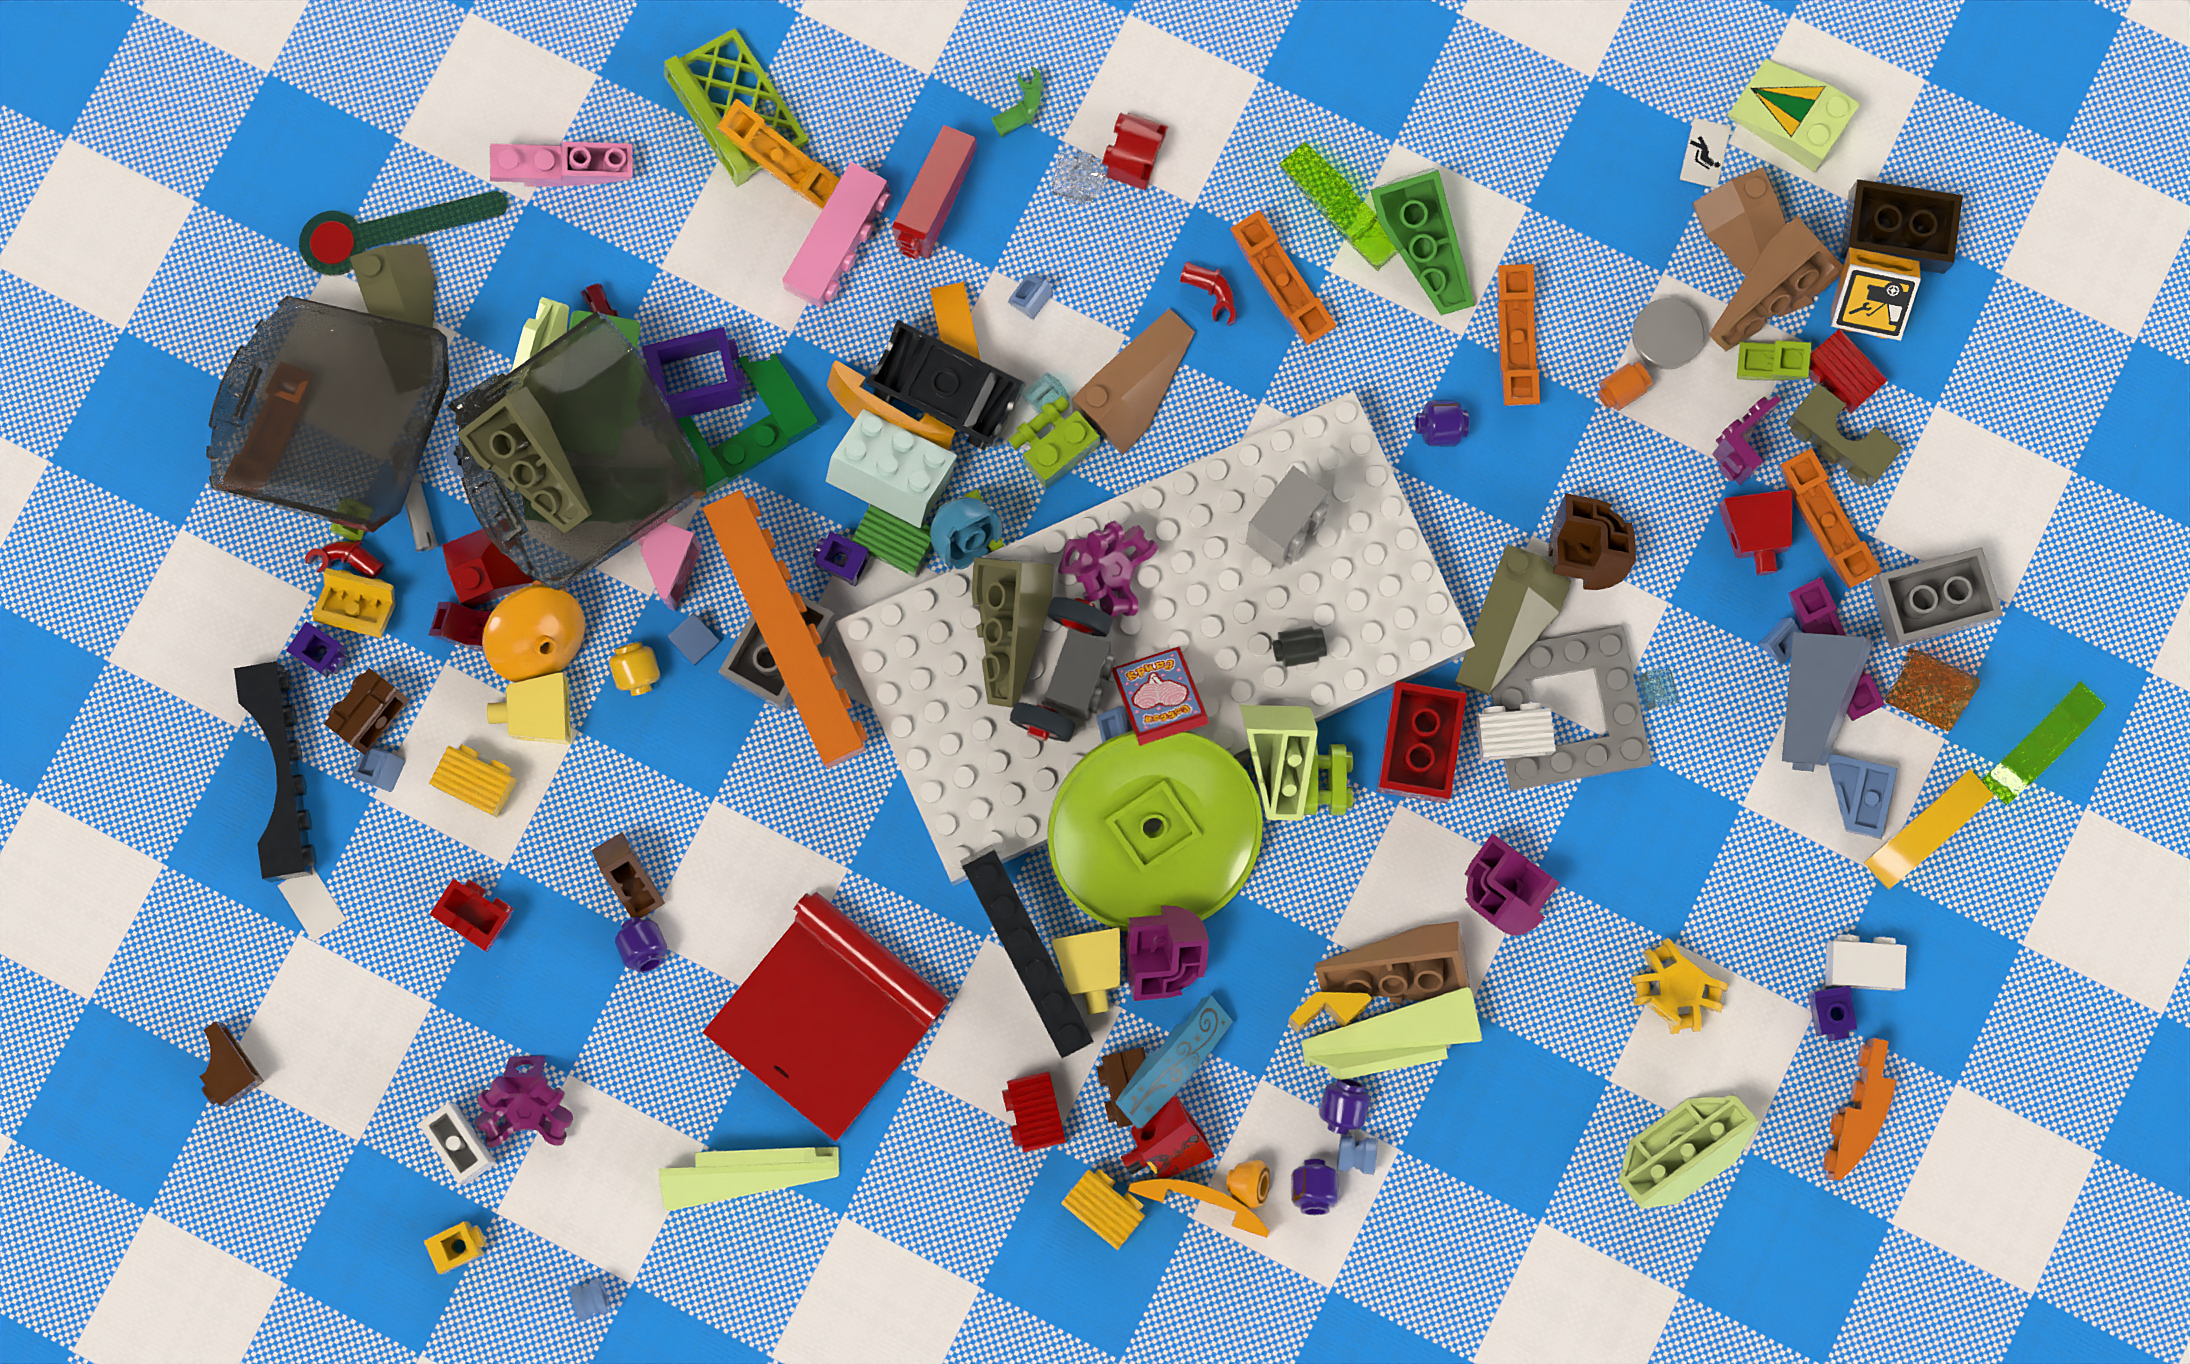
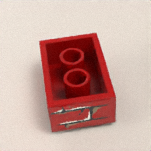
[1376,681,1467,804]

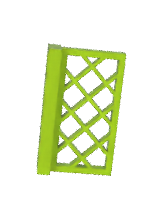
[664,28,809,187]

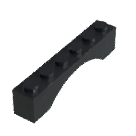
[234,661,317,882]
[960,844,1094,1059]

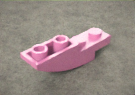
[490,142,633,187]

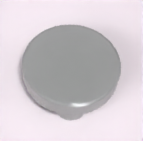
[1632,298,1704,369]

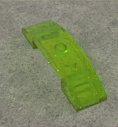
[1981,681,2106,805]

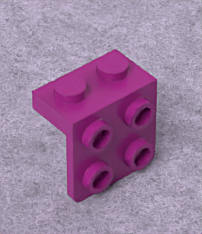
[1712,395,1781,486]

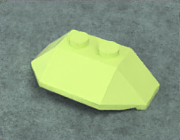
[1618,1095,1759,1209]

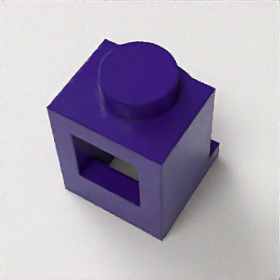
[813,531,871,587]
[286,621,347,678]
[1808,986,1857,1042]

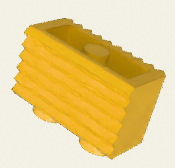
[429,744,517,818]
[1061,1169,1145,1250]

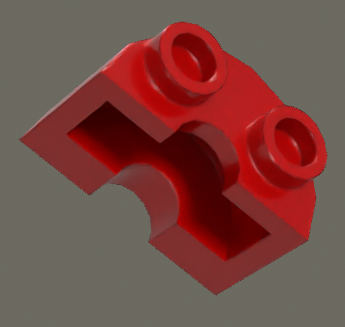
[1102,113,1168,191]
[429,878,514,952]

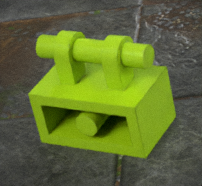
[1007,395,1100,490]

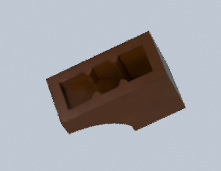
[591,832,665,918]
[199,1021,264,1107]

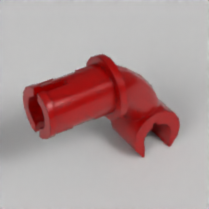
[1180,261,1237,327]
[305,540,385,579]

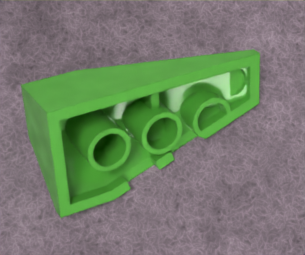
[1370,168,1475,316]

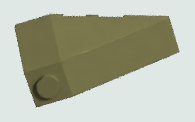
[350,244,435,396]
[457,387,592,534]
[1455,544,1572,695]
[972,557,1054,708]

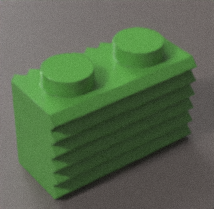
[851,504,932,578]

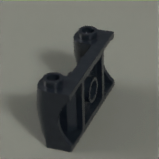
[866,320,1026,451]

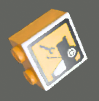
[1830,247,1921,341]

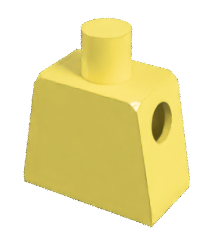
[487,672,571,745]
[1051,928,1120,1015]

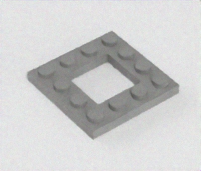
[1490,626,1652,792]

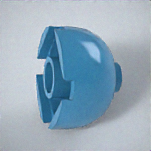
[930,497,1003,569]

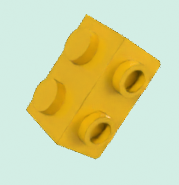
[312,568,396,638]

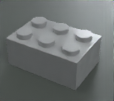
[1245,465,1329,569]
[1870,547,2003,649]
[718,589,837,712]

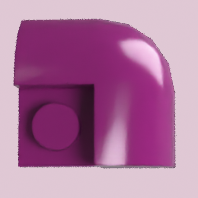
[1464,833,1560,936]
[1124,905,1209,1001]

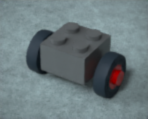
[1010,597,1115,742]

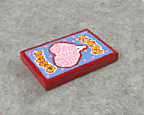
[1112,646,1209,746]

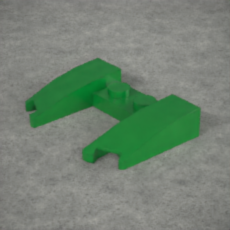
[654,353,820,500]

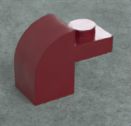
[428,602,492,653]

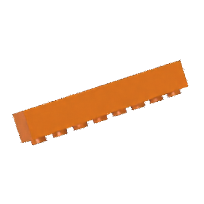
[702,489,869,769]

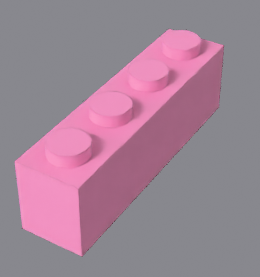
[782,162,891,309]

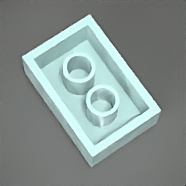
[825,409,957,528]

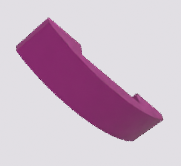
[1788,577,1885,721]

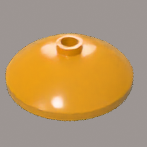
[482,584,585,683]

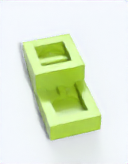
[1737,340,1811,381]

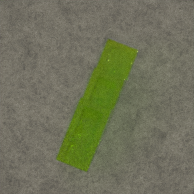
[1279,141,1398,271]

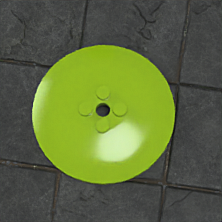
[1047,730,1263,932]

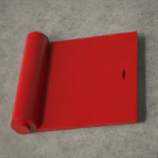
[702,892,951,1142]

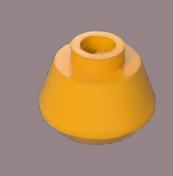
[1226,1159,1270,1209]

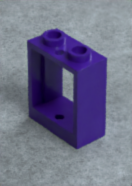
[642,327,746,423]

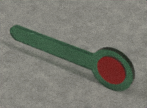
[299,191,508,276]

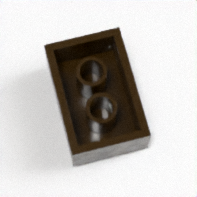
[1840,179,1963,274]

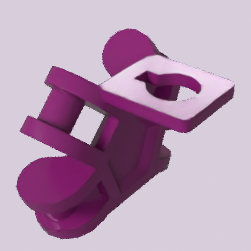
[1058,521,1158,617]
[474,1056,573,1148]

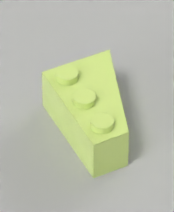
[1240,705,1318,821]

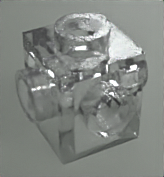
[1052,151,1106,205]

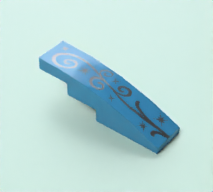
[1115,995,1233,1129]

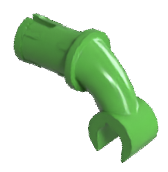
[991,67,1044,138]

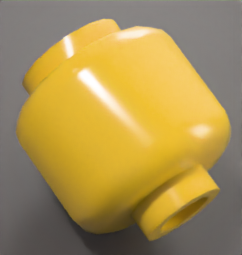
[609,641,660,696]

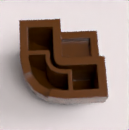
[1548,493,1636,590]

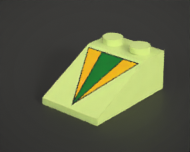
[1727,59,1860,173]

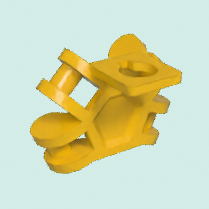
[1630,937,1729,1034]

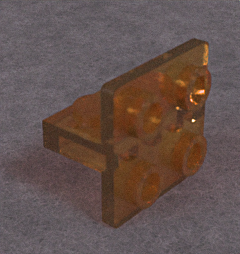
[1885,648,1981,731]

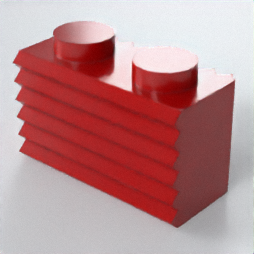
[1808,328,1888,414]
[1002,1071,1066,1153]

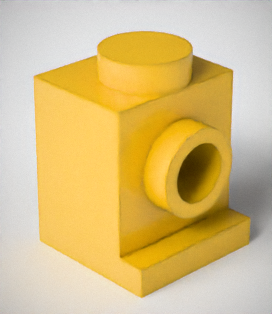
[424,1222,486,1274]

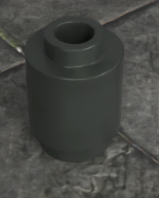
[1272,626,1327,668]

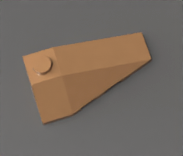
[1692,167,1813,317]
[1709,216,1843,352]
[1072,308,1195,455]
[1315,921,1470,1004]

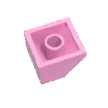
[639,518,703,611]

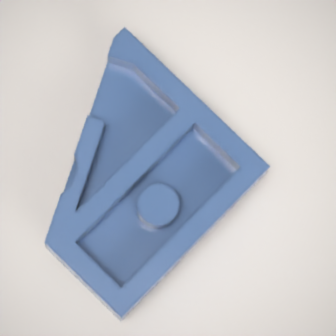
[1827,753,1897,839]

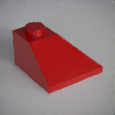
[442,518,533,609]

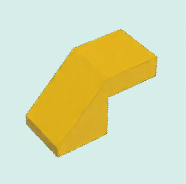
[1288,992,1372,1034]

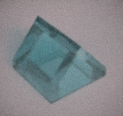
[1021,372,1071,414]
[1639,669,1679,711]

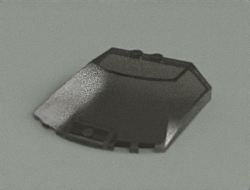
[206,295,450,533]
[455,312,707,591]

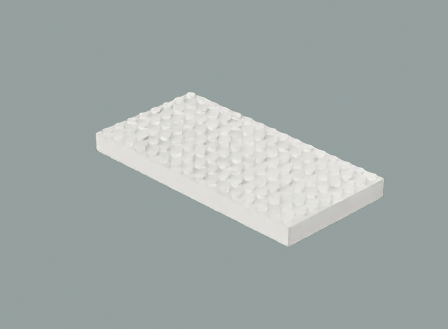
[835,391,1475,886]

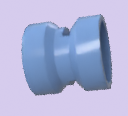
[1337,1134,1378,1175]

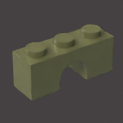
[1786,383,1903,488]

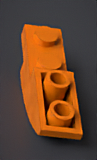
[1823,1038,1897,1181]

